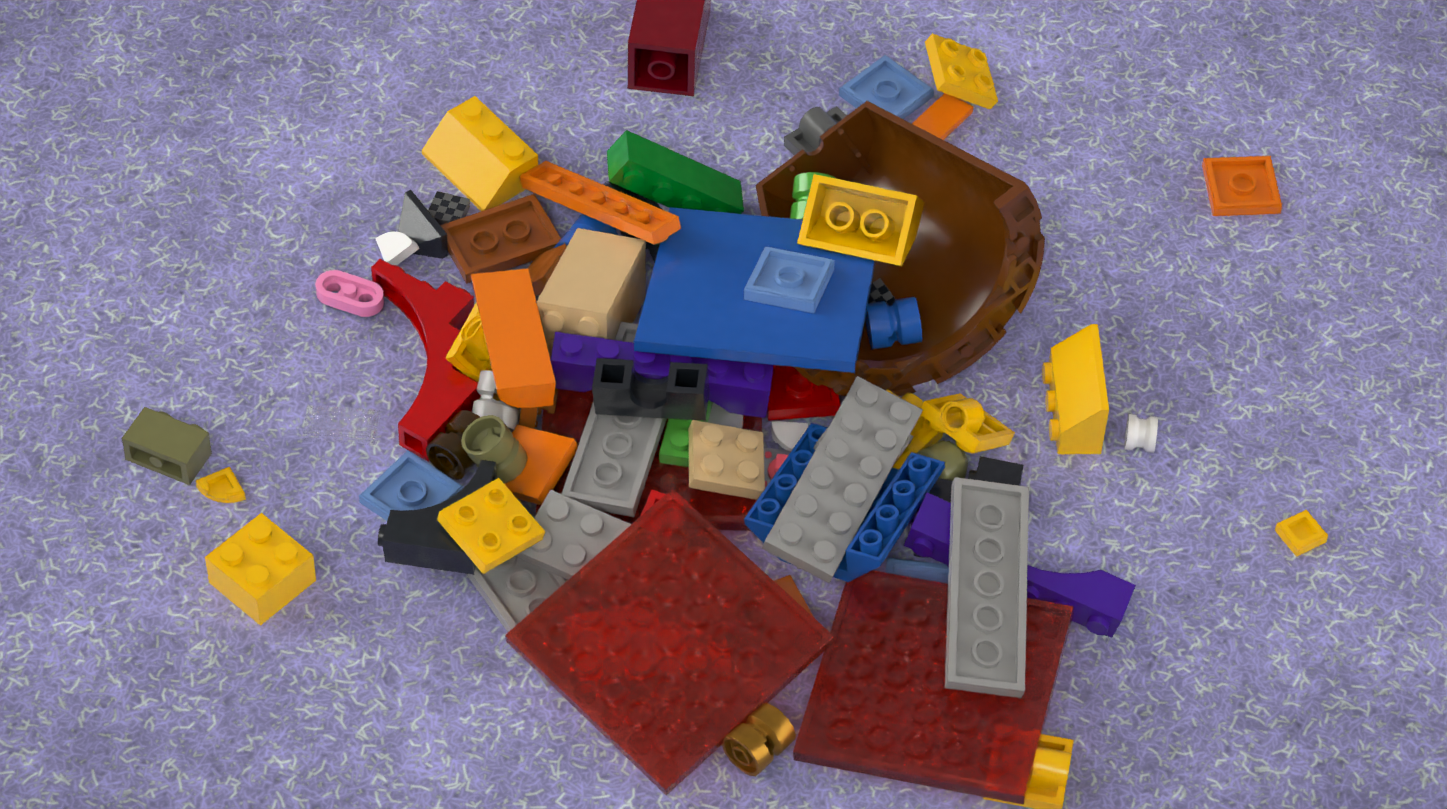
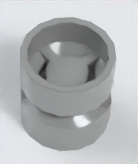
[472,370,520,431]

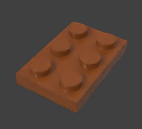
[440,194,561,284]

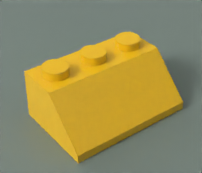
[422,96,538,211]
[797,174,925,267]
[1042,324,1109,455]

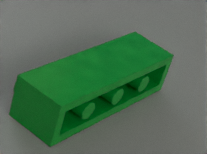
[607,130,744,214]

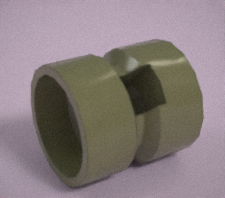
[461,415,527,484]

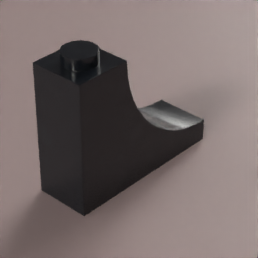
[378,460,497,575]

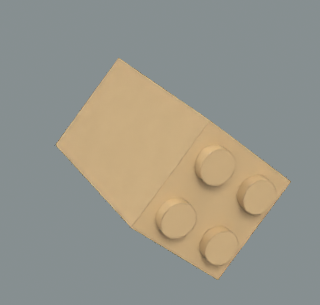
[537,228,646,359]

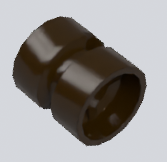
[426,410,480,480]

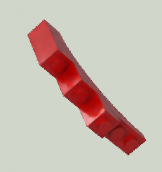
[371,259,481,462]

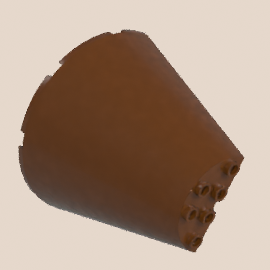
[755,101,1045,396]

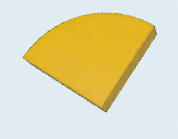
[195,466,246,503]

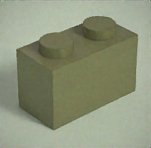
[122,407,212,485]

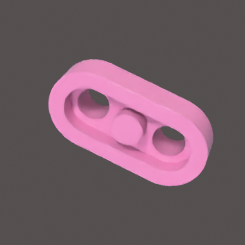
[315,270,384,317]

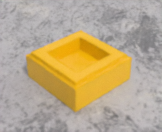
[1275,509,1328,557]

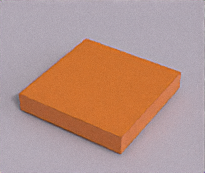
[1202,156,1282,216]
[505,424,578,505]

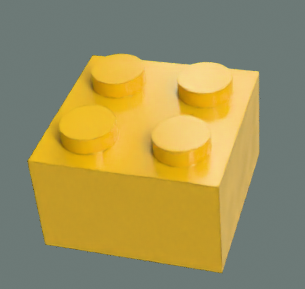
[205,513,316,626]

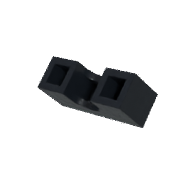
[592,358,710,421]

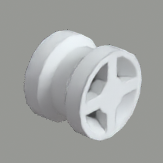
[1124,414,1158,453]

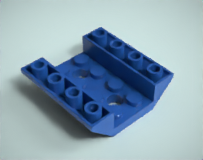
[744,423,945,582]

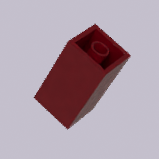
[627,0,711,97]

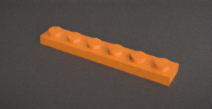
[519,161,681,245]

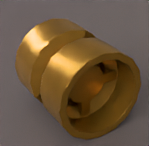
[722,703,796,776]

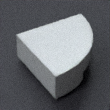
[376,232,420,265]
[771,421,808,451]

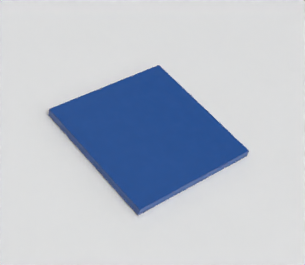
[634,207,876,373]

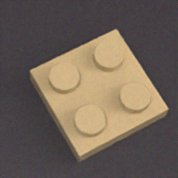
[688,420,765,500]

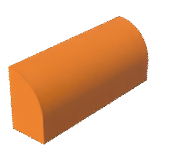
[471,268,556,408]

